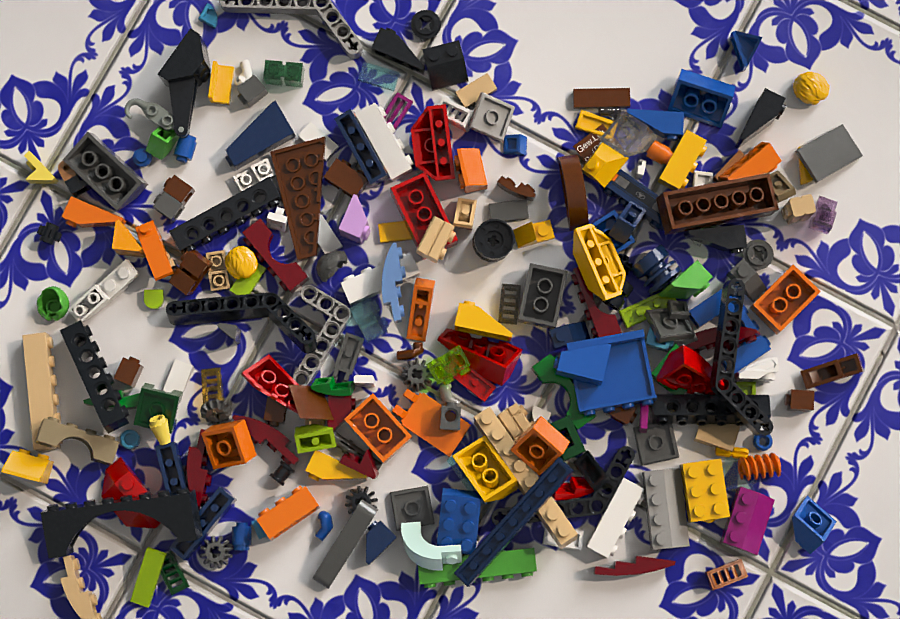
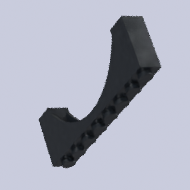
[40,487,203,558]

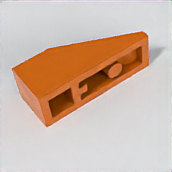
[719,142,781,181]
[62,196,126,228]
[135,220,174,281]
[406,278,435,342]

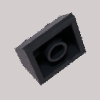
[422,40,469,91]

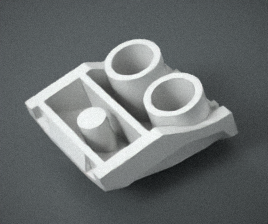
[734,357,779,383]

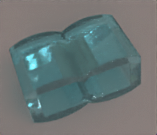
[349,298,389,343]

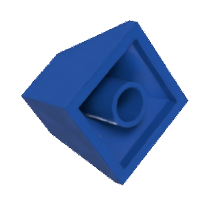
[792,496,837,554]

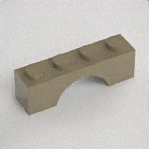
[35,417,119,466]

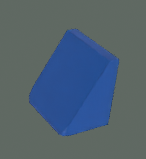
[503,134,527,155]

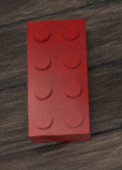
[390,172,458,260]

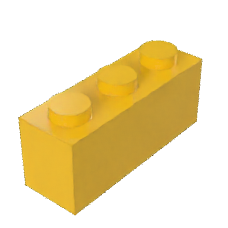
[658,130,707,190]

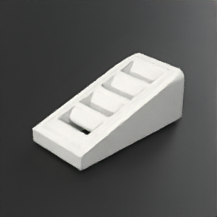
[438,97,473,132]

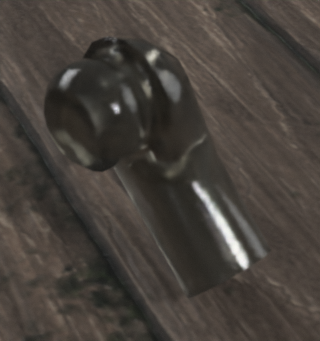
[598,107,626,124]

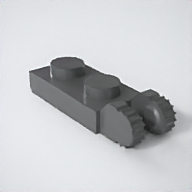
[332,332,365,383]

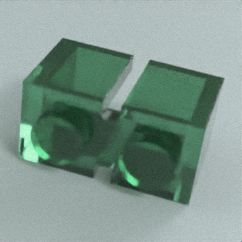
[263,60,305,87]

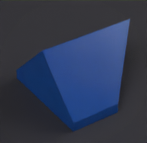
[729,31,762,72]

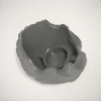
[316,250,347,282]

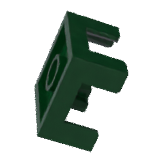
[133,383,183,434]
[550,415,586,462]

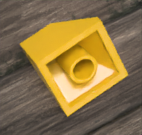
[582,141,629,188]

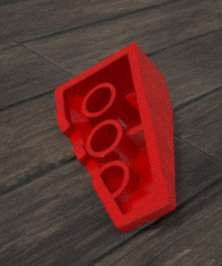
[437,328,523,386]
[656,345,736,395]
[241,354,308,420]

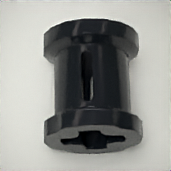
[269,460,295,486]

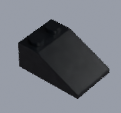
[735,88,786,148]

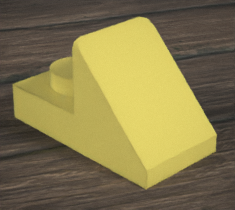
[24,151,59,184]

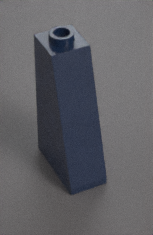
[225,100,296,170]

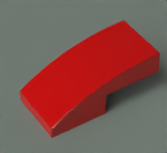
[552,477,594,500]

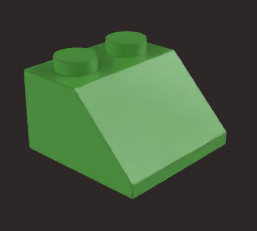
[659,260,713,299]

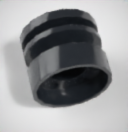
[473,219,515,262]

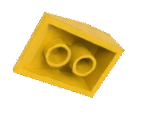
[455,301,513,342]

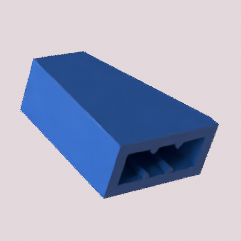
[553,344,611,386]

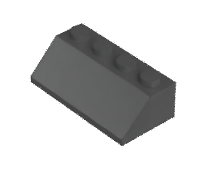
[63,132,149,211]

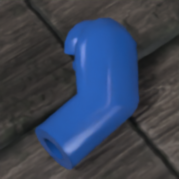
[315,511,333,541]

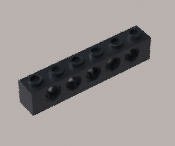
[169,176,282,254]
[60,320,130,434]
[651,394,771,426]

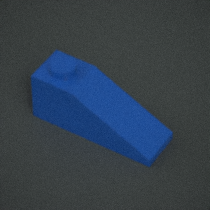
[625,109,684,141]

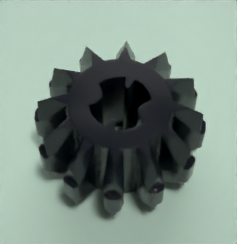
[345,486,378,514]

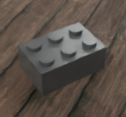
[518,263,568,329]

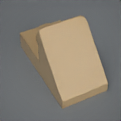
[453,198,477,230]

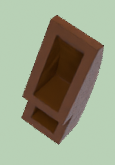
[800,353,864,390]

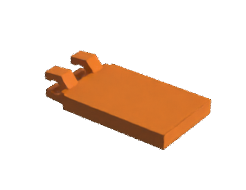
[392,388,471,457]

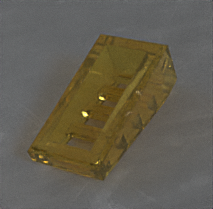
[201,367,224,404]

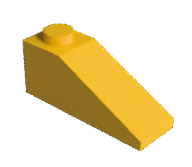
[305,450,368,481]

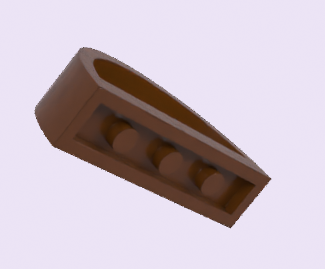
[557,154,589,231]

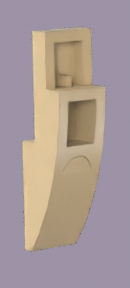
[60,555,102,619]

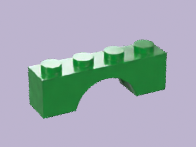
[531,353,597,431]

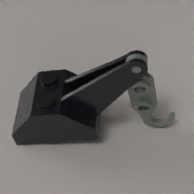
[125,28,211,138]

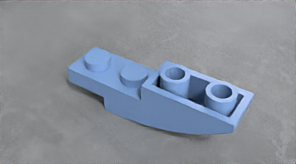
[382,243,406,323]

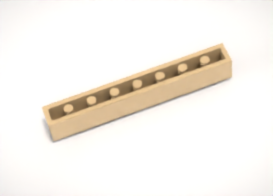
[474,407,578,549]

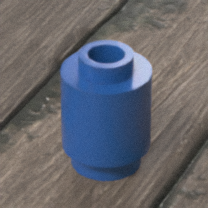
[173,135,197,163]
[232,523,252,550]

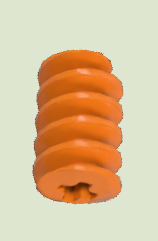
[738,453,781,481]

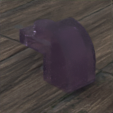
[809,196,838,235]

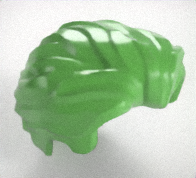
[37,286,69,321]

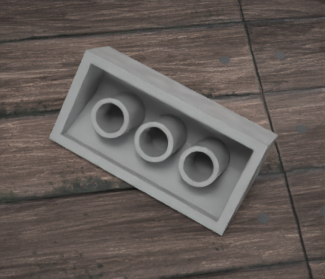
[642,468,690,550]

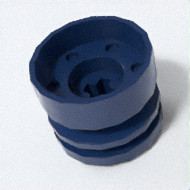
[630,244,682,295]

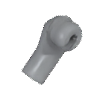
[439,381,461,406]

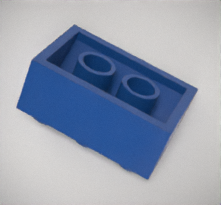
[667,69,736,128]

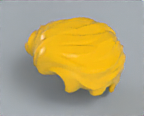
[793,72,829,105]
[225,246,258,279]

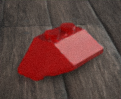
[411,104,455,181]
[101,457,161,529]

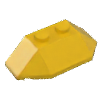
[573,224,626,301]

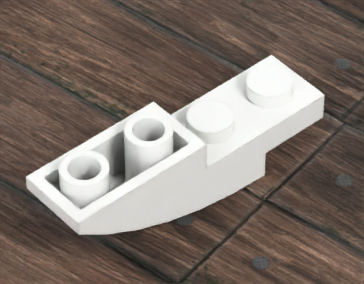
[68,259,140,322]

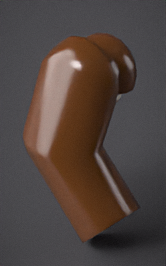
[396,342,424,361]

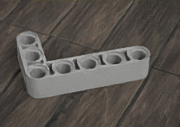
[293,285,351,386]

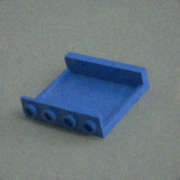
[567,329,657,417]

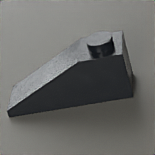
[371,28,425,75]
[684,224,747,254]

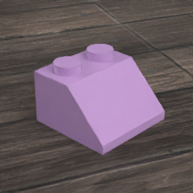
[339,194,371,244]

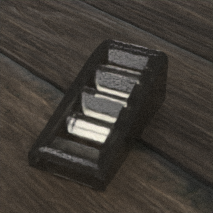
[498,284,521,325]

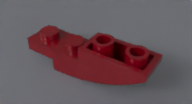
[685,326,761,354]
[232,415,300,466]
[187,429,212,509]

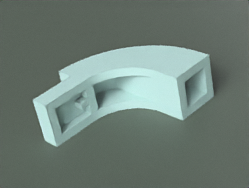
[401,522,462,571]

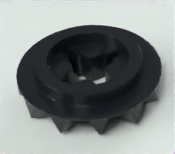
[411,10,441,40]

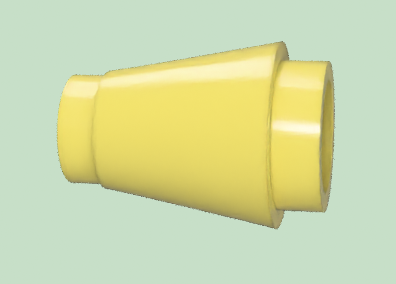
[149,415,171,445]

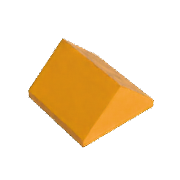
[112,219,146,258]

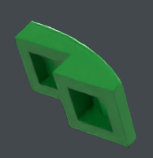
[311,376,355,396]

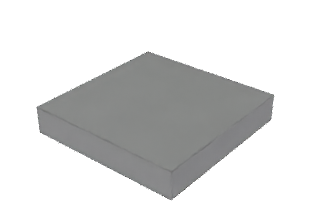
[468,92,515,142]

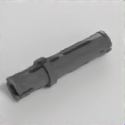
[334,431,383,470]

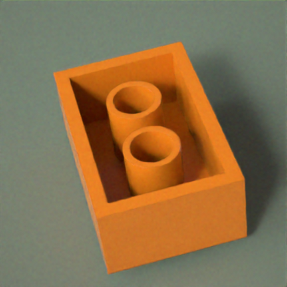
[749,265,821,335]
[344,393,413,463]
[256,486,320,541]

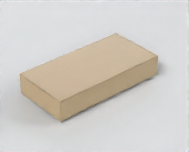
[455,73,497,108]

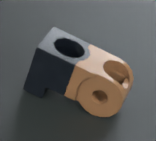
[58,161,92,198]

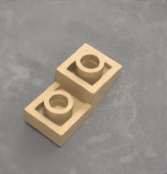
[206,250,230,291]

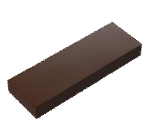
[573,88,630,109]

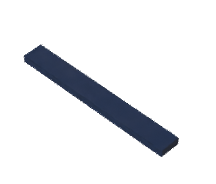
[454,457,574,587]

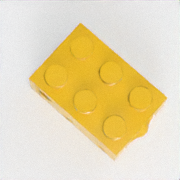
[680,459,730,523]

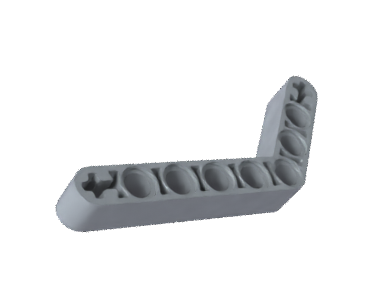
[219,0,363,59]

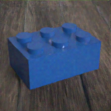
[437,488,481,554]

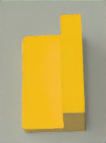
[208,61,234,105]

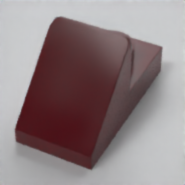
[339,448,379,479]

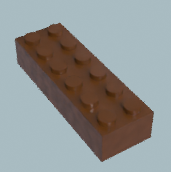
[656,173,779,235]

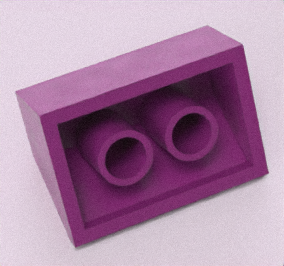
[720,486,775,555]

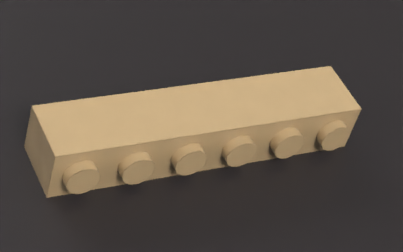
[22,332,63,451]

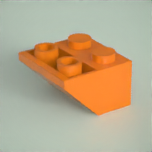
[454,148,488,194]

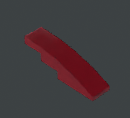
[593,556,676,576]

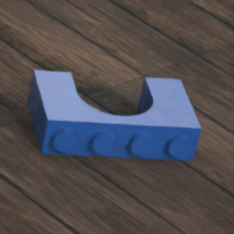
[689,289,771,374]

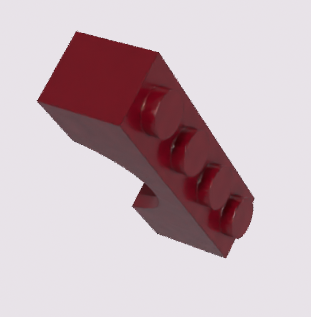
[242,218,310,293]
[571,267,622,338]

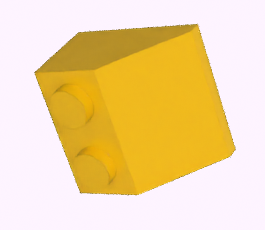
[1,448,54,484]

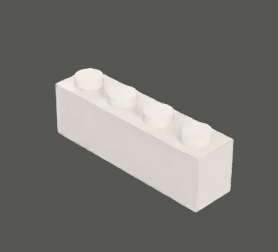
[355,103,414,182]
[341,251,421,306]
[586,478,645,558]

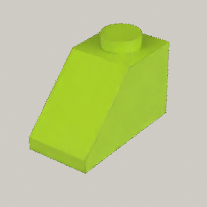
[294,424,336,454]

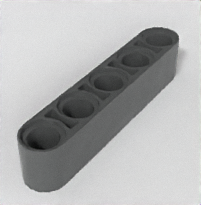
[312,500,378,589]

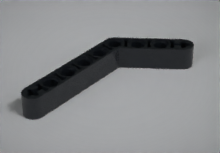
[710,279,773,436]
[166,292,317,354]
[491,446,635,526]

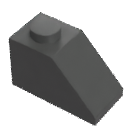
[727,259,767,302]

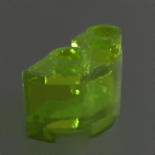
[426,345,471,386]

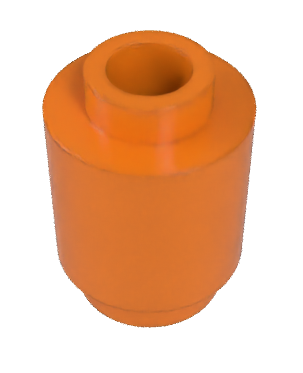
[645,140,674,165]

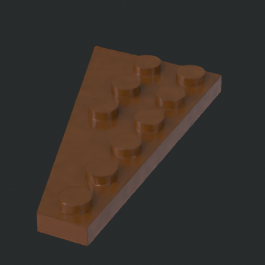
[270,136,326,261]

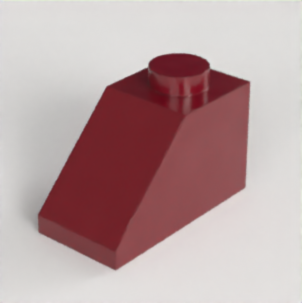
[328,395,356,431]

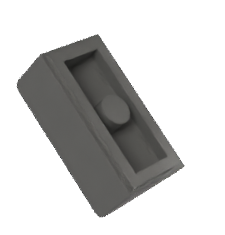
[217,323,241,344]

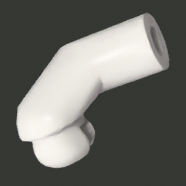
[235,60,253,86]

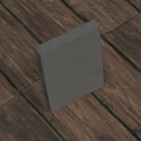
[795,124,863,183]

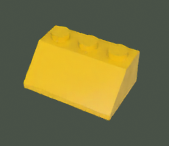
[452,435,519,503]

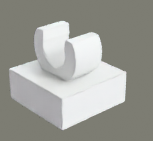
[267,207,287,232]

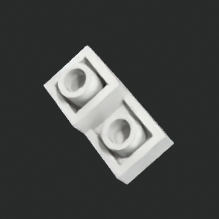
[233,158,276,192]

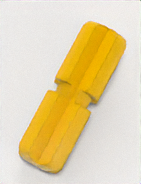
[715,447,749,459]

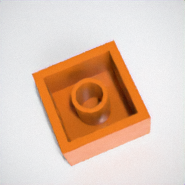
[510,416,570,476]
[201,419,257,469]

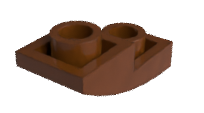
[497,176,536,201]

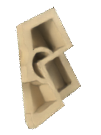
[694,424,740,452]

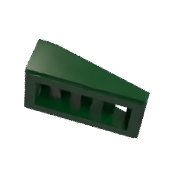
[160,551,190,595]

